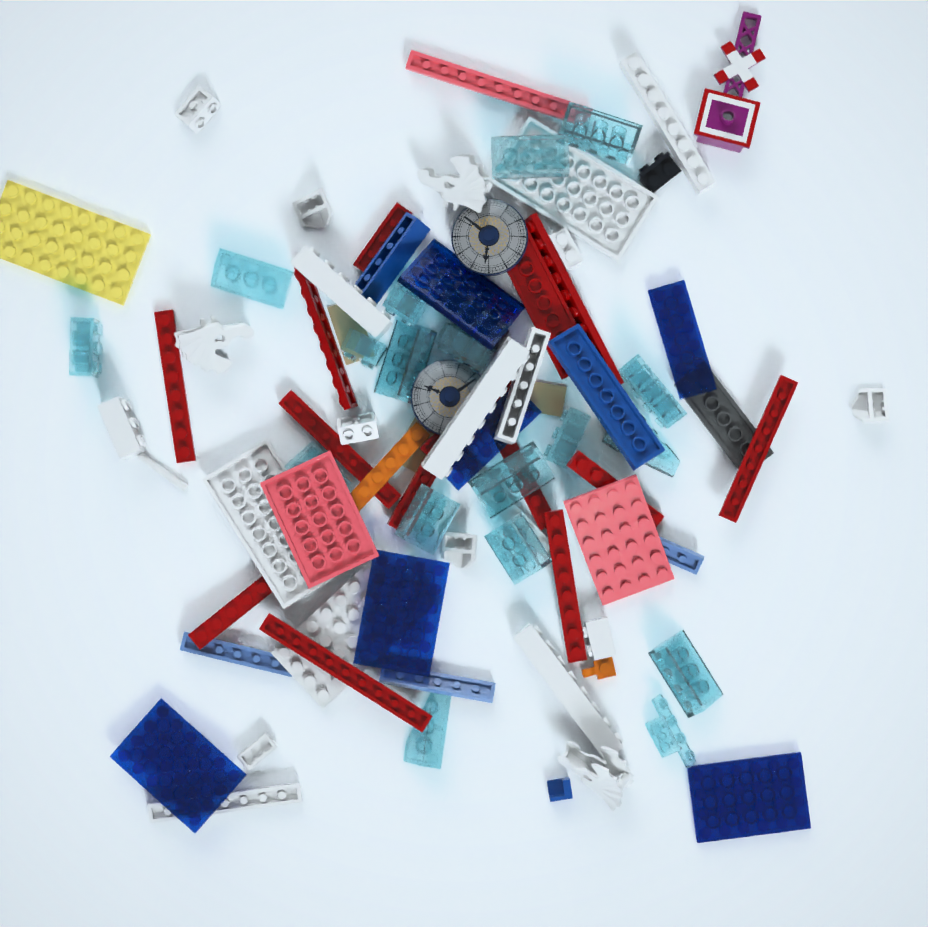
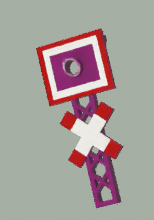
[693,11,766,153]

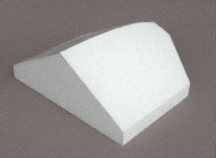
[292,187,333,229]
[851,388,890,423]
[441,532,478,569]

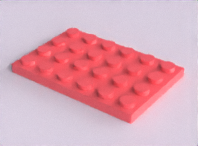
[260,450,380,589]
[563,474,675,606]

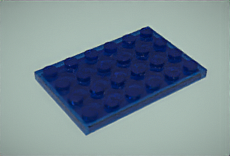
[397,239,525,350]
[353,550,450,677]
[109,698,247,834]
[686,751,811,843]

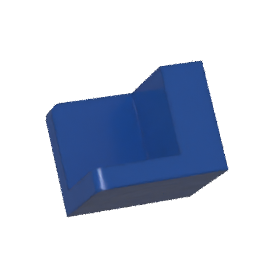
[547,777,573,802]

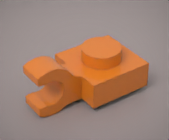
[581,657,616,680]

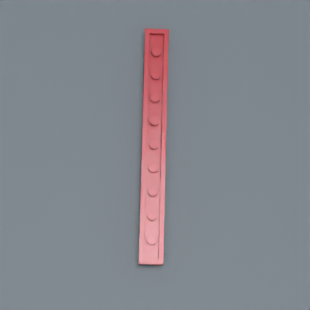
[405,50,593,128]

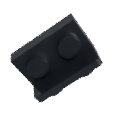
[637,151,682,193]

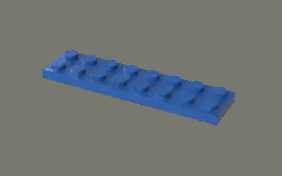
[547,323,665,471]

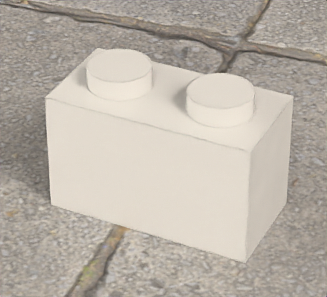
[549,227,584,271]
[582,617,617,661]

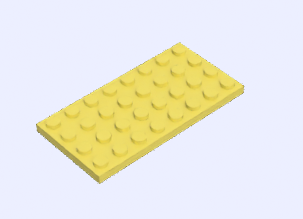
[0,180,151,306]

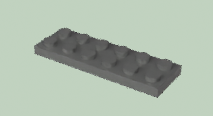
[673,362,774,469]

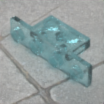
[645,694,696,768]

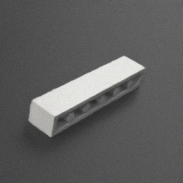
[290,246,393,341]
[493,327,551,445]

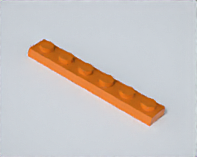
[351,422,430,512]

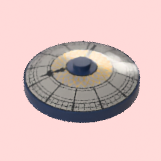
[451,199,528,276]
[410,359,481,436]

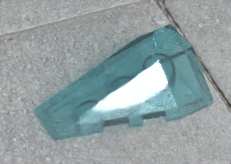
[403,692,451,769]

